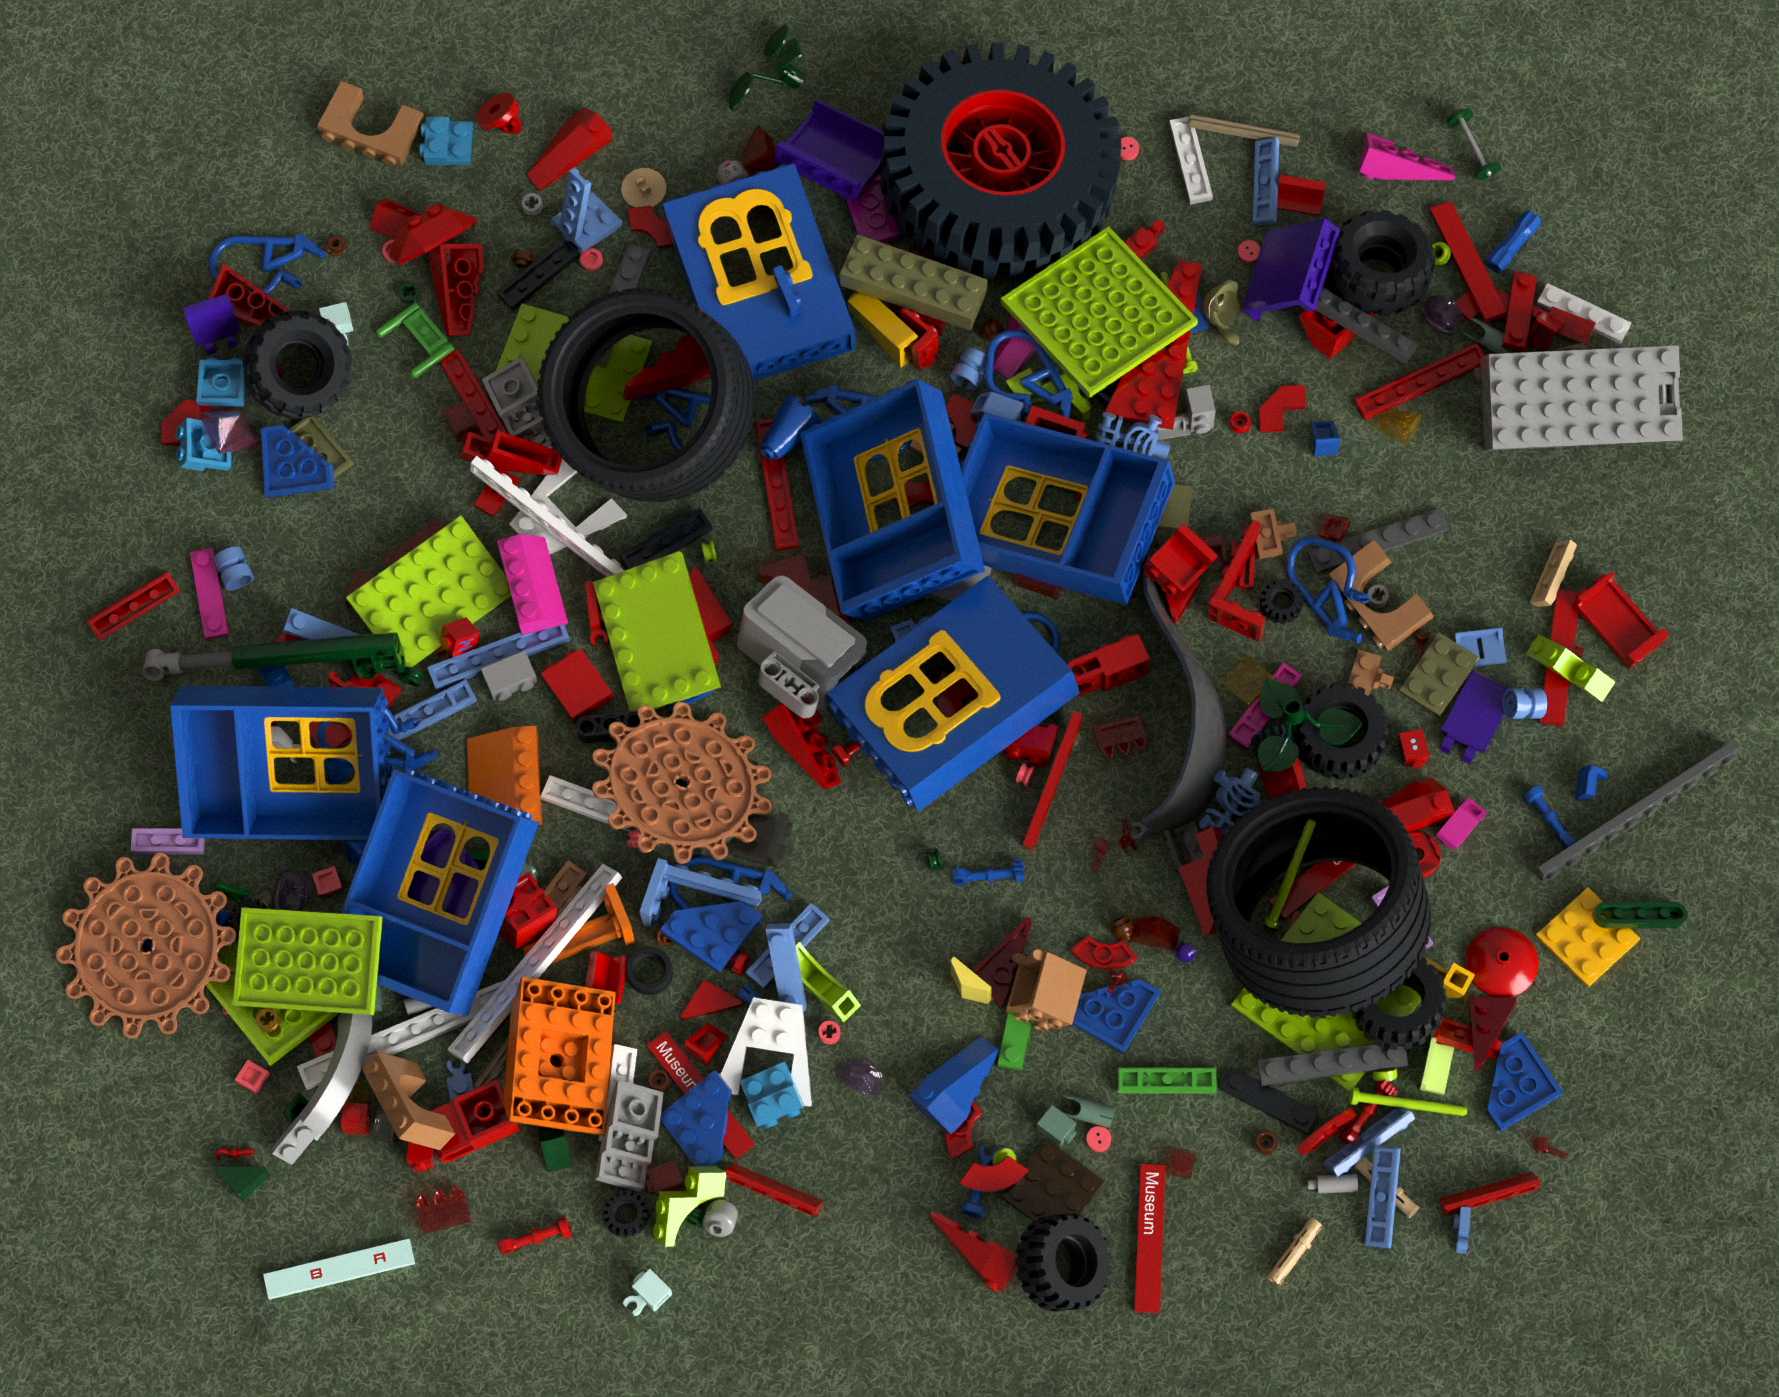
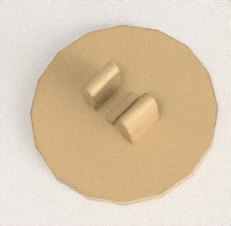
[621,168,667,207]

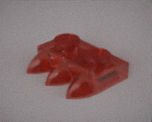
[1093,715,1146,759]
[416,1185,472,1234]

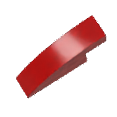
[459,430,562,475]
[690,567,732,666]
[1179,827,1223,936]

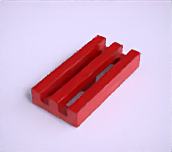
[1231,541,1256,589]

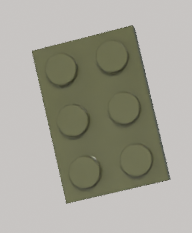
[1399,632,1479,717]

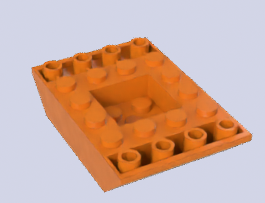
[503,977,615,1136]

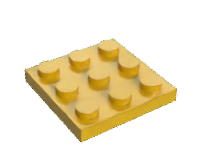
[1536,887,1640,988]

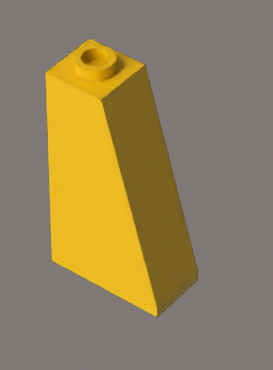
[847,291,918,368]

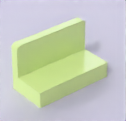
[1420,1037,1454,1095]

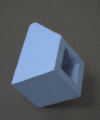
[969,392,1024,421]

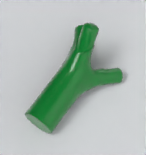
[216,882,249,907]

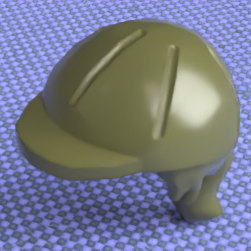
[1202,280,1241,346]

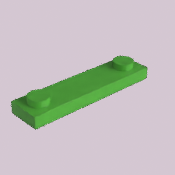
[998,972,1031,1071]
[1117,1067,1217,1094]

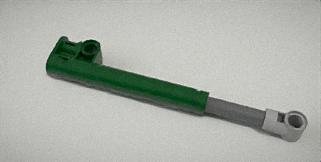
[142,632,406,681]

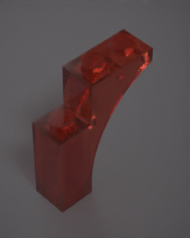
[758,554,850,625]

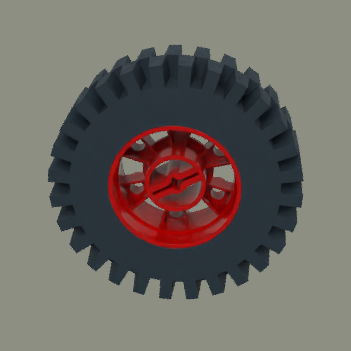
[880,42,1122,281]

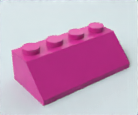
[497,534,568,635]

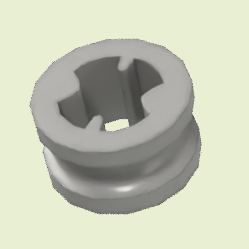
[522,193,543,216]
[1367,585,1389,608]

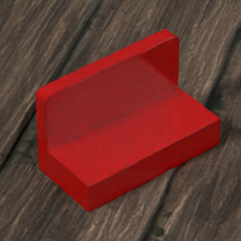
[1277,175,1326,216]
[370,199,420,239]
[585,951,628,1004]

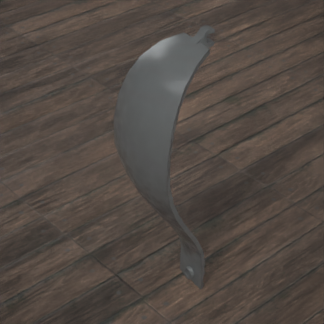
[1132,547,1227,842]

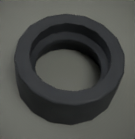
[626,946,673,995]

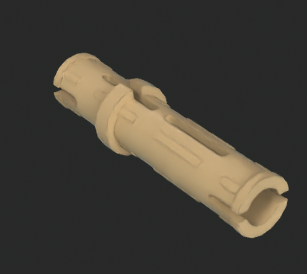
[1354,1156,1420,1218]
[1267,1217,1323,1286]

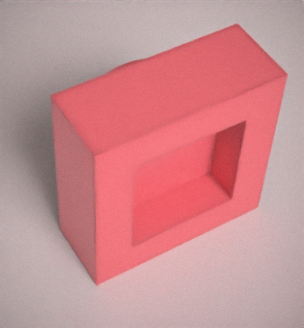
[312,866,343,898]
[235,1060,270,1094]

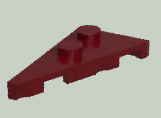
[971,917,1032,1008]
[1469,997,1517,1070]

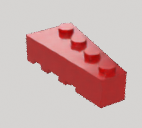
[208,263,291,329]
[1001,724,1058,768]

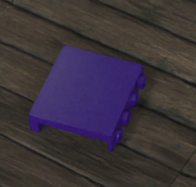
[774,99,884,201]
[1241,218,1340,322]
[408,827,482,919]

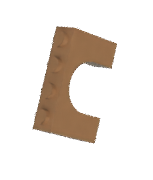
[317,81,425,167]
[1329,540,1434,651]
[361,1051,455,1150]

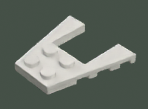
[510,459,627,554]
[720,997,812,1106]

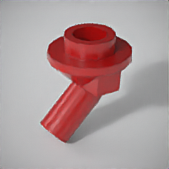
[500,104,522,134]

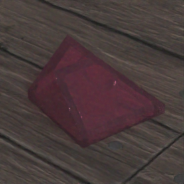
[200,406,260,454]

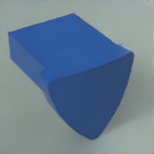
[324,747,354,784]
[1575,765,1608,801]

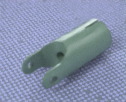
[1463,318,1514,354]
[1061,1094,1116,1128]

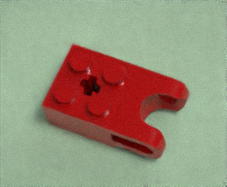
[1067,634,1150,697]
[431,1079,521,1163]

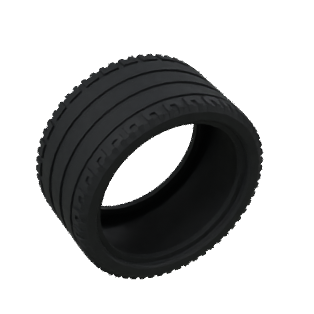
[537,288,756,502]
[1206,786,1431,1018]

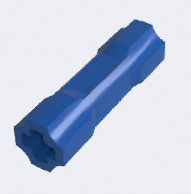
[1485,210,1541,274]

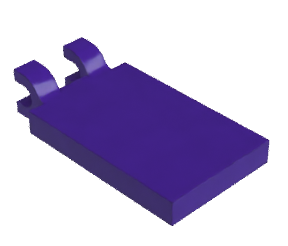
[183,294,241,355]
[1440,671,1508,764]

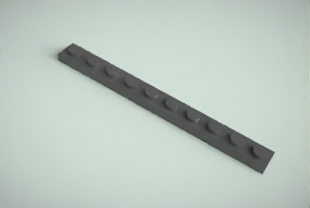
[1536,740,1739,882]

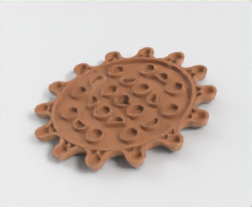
[592,702,772,864]
[56,853,237,1039]

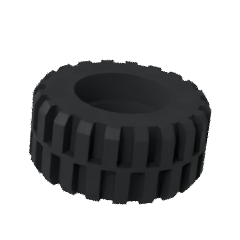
[1295,683,1388,779]
[1351,957,1446,1050]
[1015,1213,1112,1312]

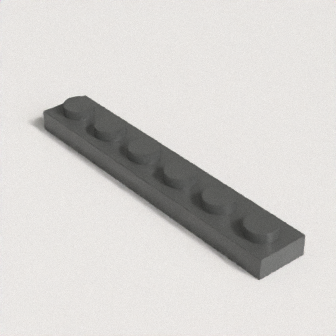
[596,244,651,368]
[1315,287,1419,364]
[1308,508,1449,574]
[1257,1044,1408,1086]

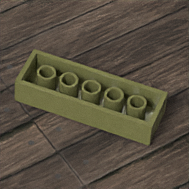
[840,234,988,331]

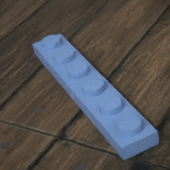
[427,625,570,691]

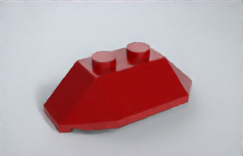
[389,204,477,265]

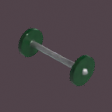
[1447,108,1501,181]

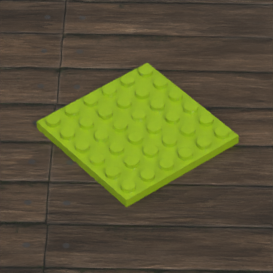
[1001,226,1198,398]
[1231,892,1421,1093]

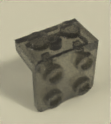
[732,812,793,868]

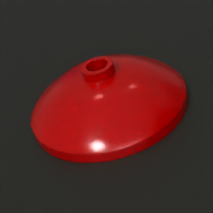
[1465,927,1539,997]

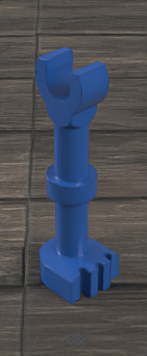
[1522,785,1576,849]
[953,858,1024,886]
[961,1145,998,1219]

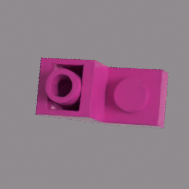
[1436,798,1488,851]

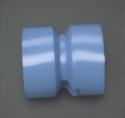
[950,347,986,391]
[213,547,254,591]
[1502,688,1547,719]

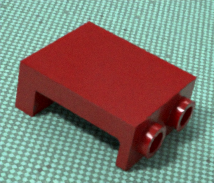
[1025,406,1088,439]
[1142,523,1218,600]
[541,648,614,725]

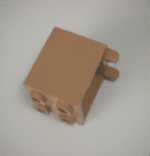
[1006,949,1087,1031]

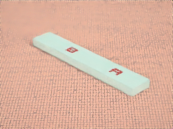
[263,1239,415,1300]

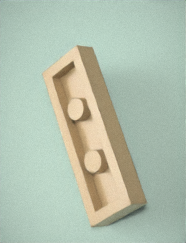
[1530,540,1577,607]

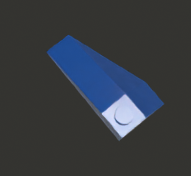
[909,1036,999,1135]

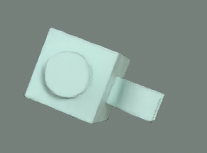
[319,302,354,345]
[623,1269,672,1316]

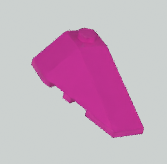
[1358,132,1455,180]
[993,314,1035,379]

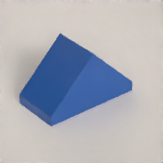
[1310,421,1340,456]

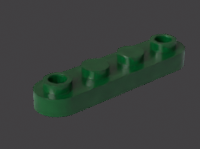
[1592,902,1688,928]

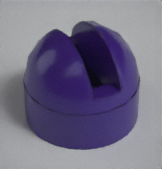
[1176,941,1197,962]

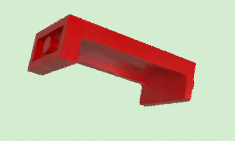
[1573,571,1669,670]

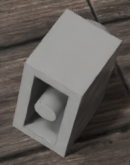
[1185,385,1215,434]
[481,651,537,701]

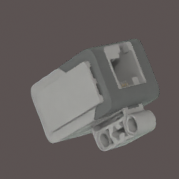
[737,576,867,718]

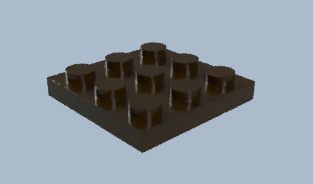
[1001,1138,1105,1222]

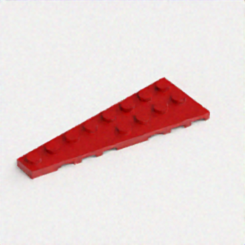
[1106,260,1202,430]

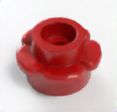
[1228,411,1251,434]

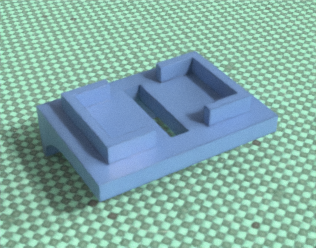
[1454,628,1507,667]

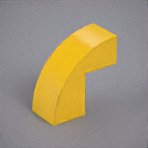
[1426,958,1475,998]

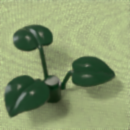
[729,23,805,111]
[1258,678,1362,773]

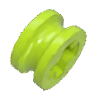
[701,540,717,563]

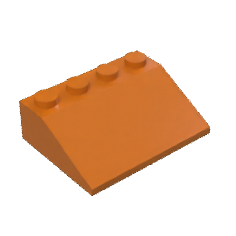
[467,726,543,825]

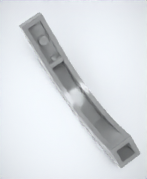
[271,1013,372,1165]

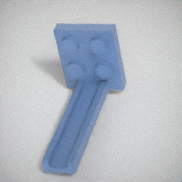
[550,168,623,253]
[639,858,762,928]

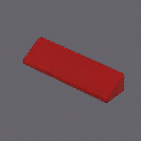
[86,571,180,641]
[725,1163,823,1217]
[1438,1172,1540,1216]

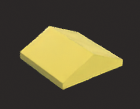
[951,957,991,1004]

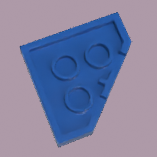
[261,425,334,498]
[660,901,762,974]
[1072,979,1161,1055]
[1486,1032,1563,1132]
[660,1070,732,1166]

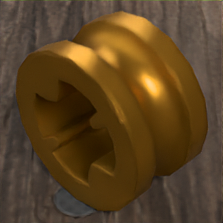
[256,1008,280,1033]

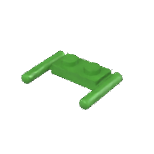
[376,302,455,378]

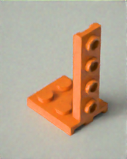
[522,883,635,964]

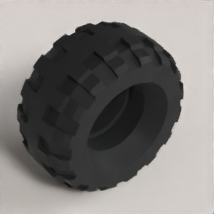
[1327,210,1435,316]
[242,310,353,419]

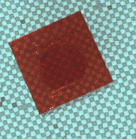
[1318,514,1350,542]
[1166,1149,1196,1179]

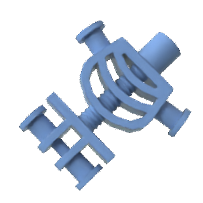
[1095,412,1170,458]
[1199,768,1267,834]

